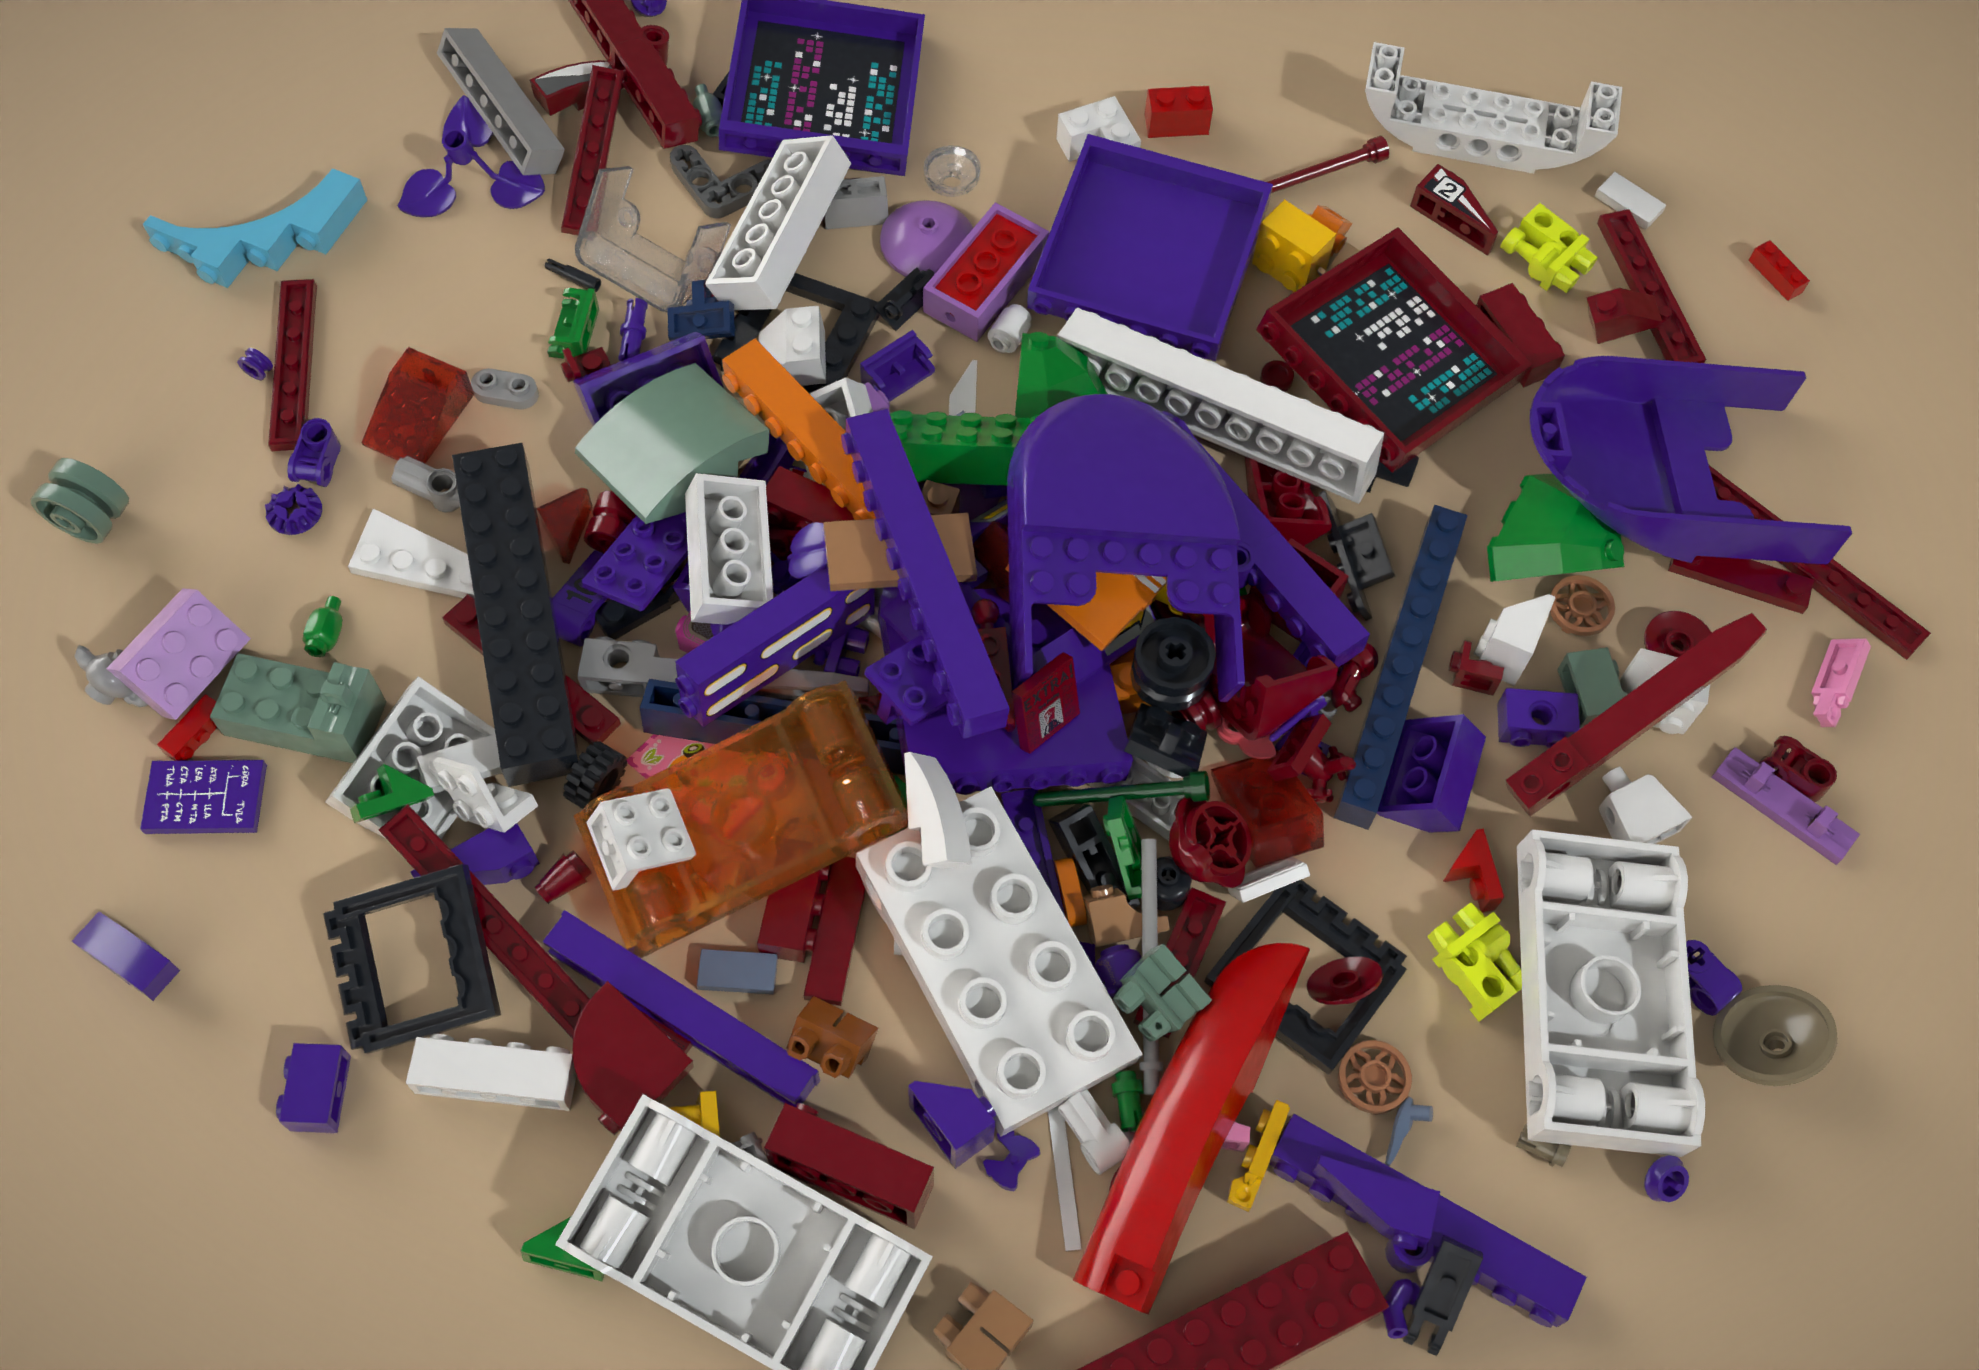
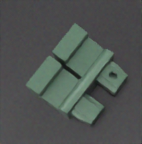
[1113,943,1212,1042]

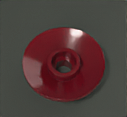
[1644,611,1712,657]
[1306,956,1383,1005]

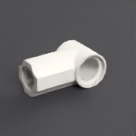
[1059,1089,1130,1175]

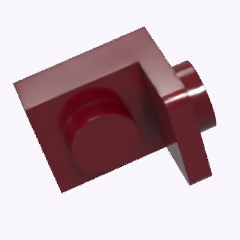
[560,347,611,382]
[1448,641,1504,696]

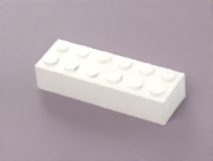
[705,135,851,310]

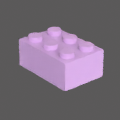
[106,588,251,720]

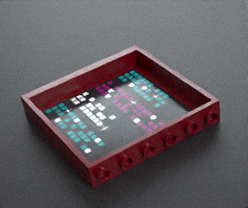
[1256,227,1533,473]

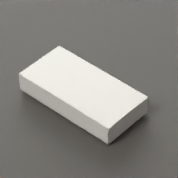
[1594,172,1666,230]
[1228,856,1310,903]

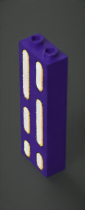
[675,566,875,727]

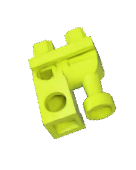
[1500,203,1598,293]
[1427,902,1522,1022]

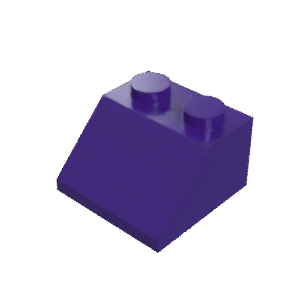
[908,1081,996,1169]

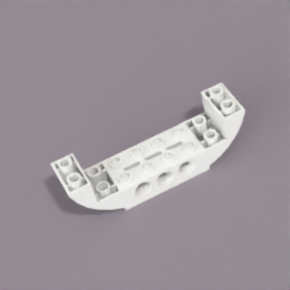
[1365,42,1622,174]

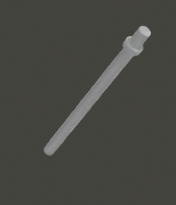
[1140,839,1163,1095]

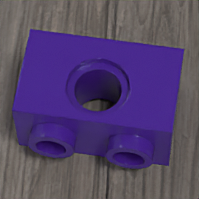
[1497,688,1580,748]

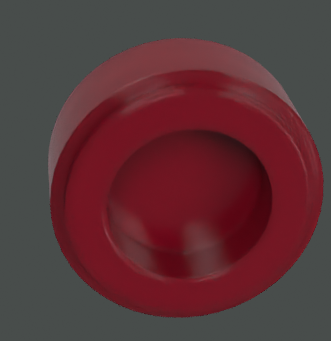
[1260,360,1294,392]

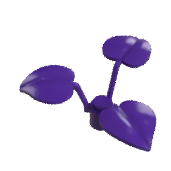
[397,95,545,217]
[710,522,827,636]

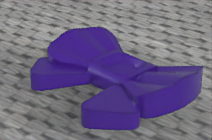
[983,1131,1041,1191]

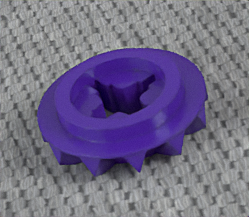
[265,484,322,535]

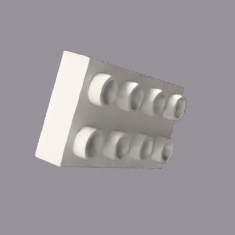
[855,787,1143,1137]
[1517,829,1705,1157]
[555,1094,933,1370]

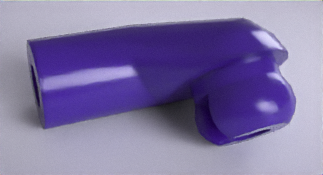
[1383,1278,1421,1339]

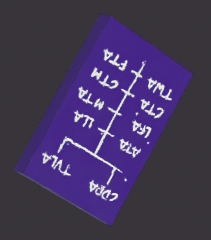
[140,760,267,834]

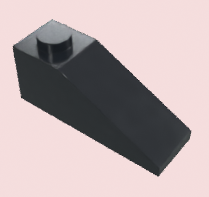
[1048,804,1140,907]

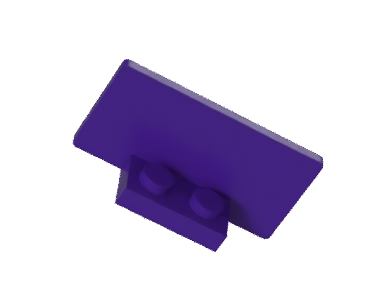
[582,512,688,611]

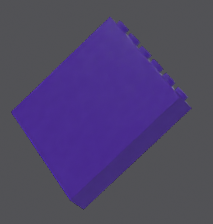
[878,588,1133,795]

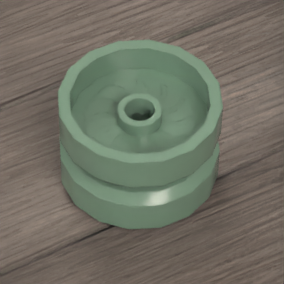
[31,458,129,544]

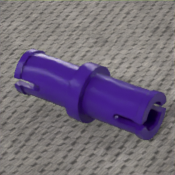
[618,298,648,361]

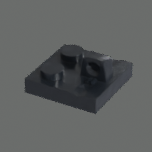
[1124,702,1208,777]

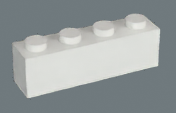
[406,1034,577,1111]

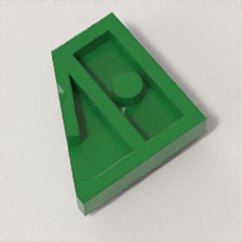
[1103,795,1142,900]

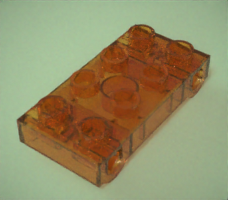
[573,680,908,958]

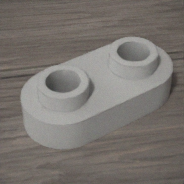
[471,368,539,409]

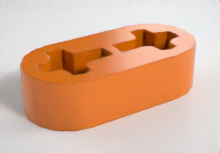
[1053,857,1087,928]

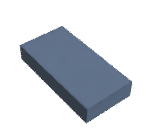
[697,949,778,995]

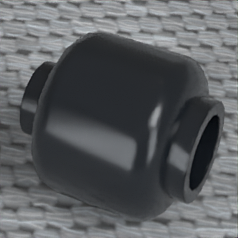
[1157,856,1192,911]

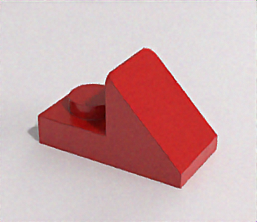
[1443,828,1504,912]

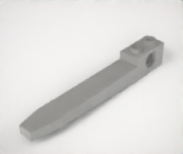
[577,636,870,703]

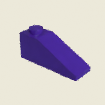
[410,823,540,885]
[1312,1155,1440,1250]

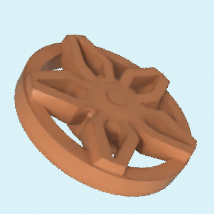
[1550,575,1615,636]
[1338,1040,1412,1114]

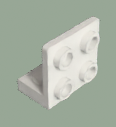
[432,757,538,833]
[586,788,696,891]

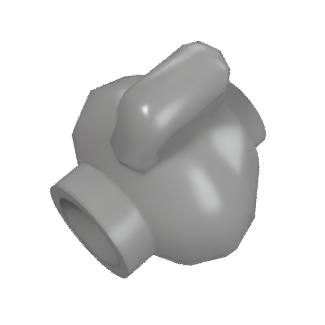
[74,645,148,707]

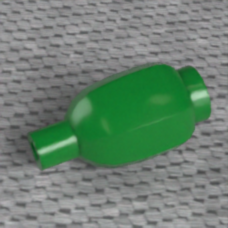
[302,596,343,657]

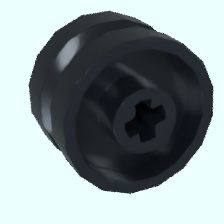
[1130,617,1216,712]

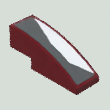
[530,60,624,116]

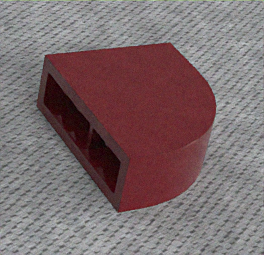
[572,981,694,1136]

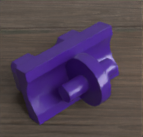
[813,627,869,677]

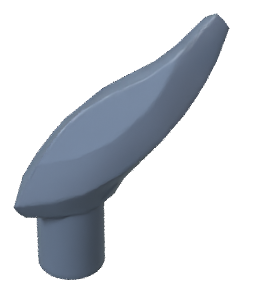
[1385,1097,1433,1166]

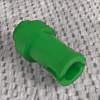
[1111,1070,1144,1132]

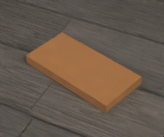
[823,513,977,591]

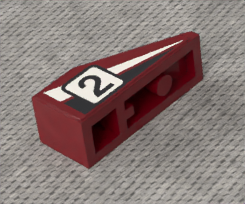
[1410,164,1498,256]

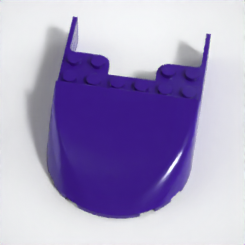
[1530,356,1852,564]
[1007,394,1245,702]

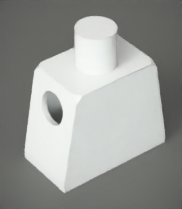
[1599,767,1692,844]

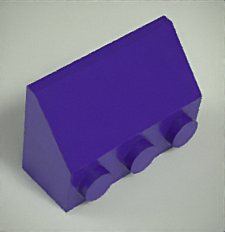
[1377,714,1486,833]

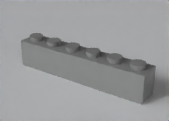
[437,28,565,175]

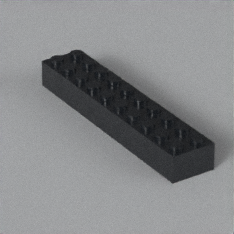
[452,443,580,787]

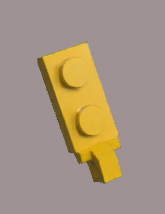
[1227,1100,1290,1212]

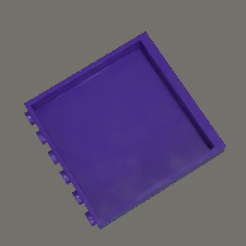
[1027,134,1273,361]

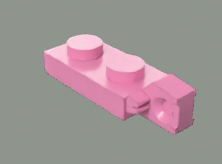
[1811,639,1871,727]

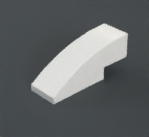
[904,752,972,869]

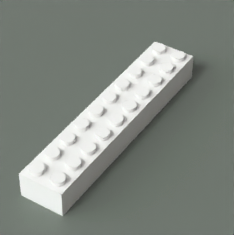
[1058,308,1384,504]

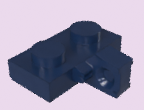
[668,280,735,341]

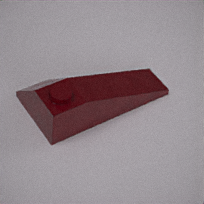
[1245,456,1332,546]

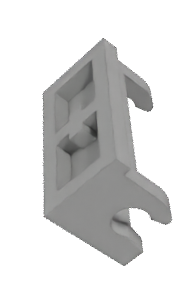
[825,176,888,229]

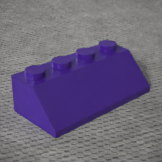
[573,332,724,426]

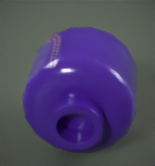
[1094,944,1142,999]

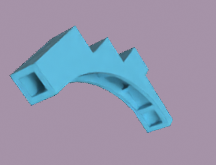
[143,168,367,288]

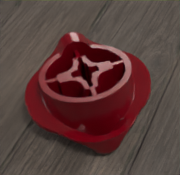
[1169,797,1252,888]

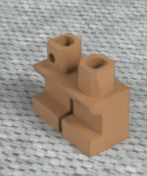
[933,1282,1034,1370]

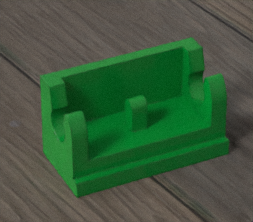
[547,288,599,359]

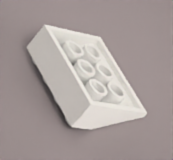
[325,676,495,839]

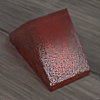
[537,487,593,564]

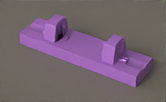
[1712,747,1860,865]

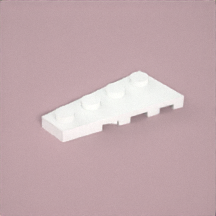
[348,509,474,599]

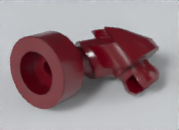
[1330,643,1379,712]

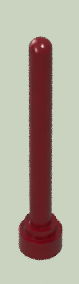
[1267,135,1389,193]

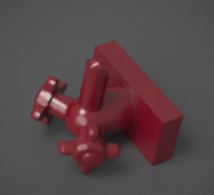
[1267,713,1356,803]

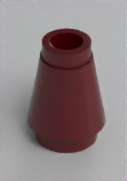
[534,850,592,904]

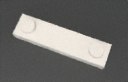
[416,734,502,793]

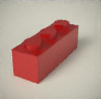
[1748,240,1810,301]
[157,694,218,761]

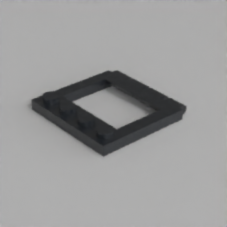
[712,273,880,394]
[323,864,501,1053]
[1204,879,1407,1075]

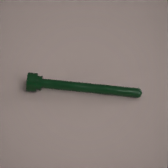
[1032,771,1210,807]

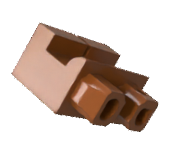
[786,996,879,1079]

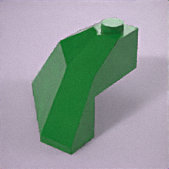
[1015,332,1108,418]
[1487,473,1624,582]

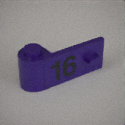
[552,550,607,647]

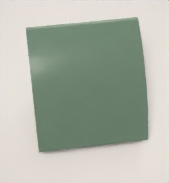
[575,363,769,524]

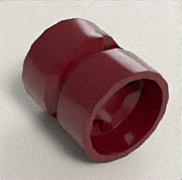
[583,491,636,554]

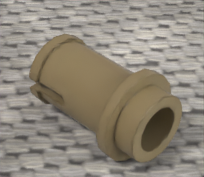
[1516,1123,1571,1167]

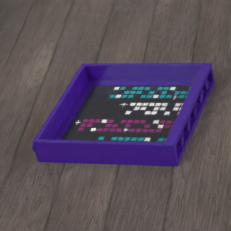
[719,0,925,176]

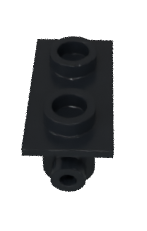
[873,267,935,331]

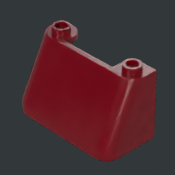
[1182,593,1338,740]

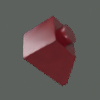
[1586,288,1663,344]

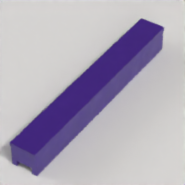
[542,910,820,1107]

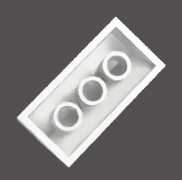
[685,473,773,625]

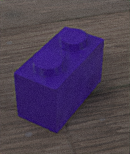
[276,1043,351,1133]

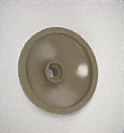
[1713,985,1838,1086]

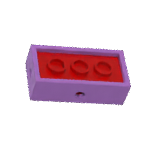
[923,202,1049,342]

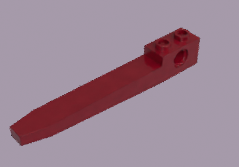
[1505,613,1767,817]

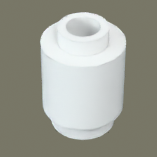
[988,304,1032,353]

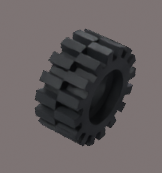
[563,741,627,813]

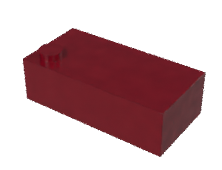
[764,1103,934,1230]

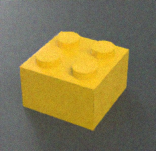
[1252,199,1336,292]

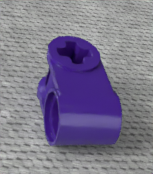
[287,418,341,487]
[1686,940,1742,1016]

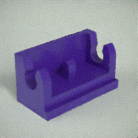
[860,330,935,402]

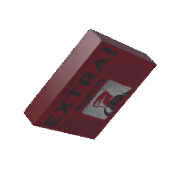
[1012,652,1080,754]

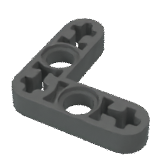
[670,145,772,218]

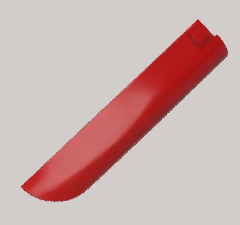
[1073,943,1310,1315]

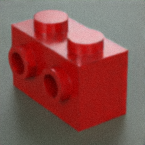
[1144,86,1213,138]

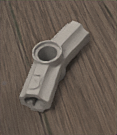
[391,456,460,512]

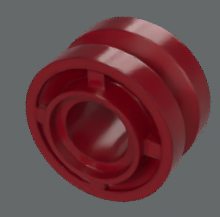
[1171,691,1222,731]

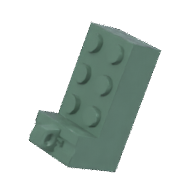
[210,653,387,763]

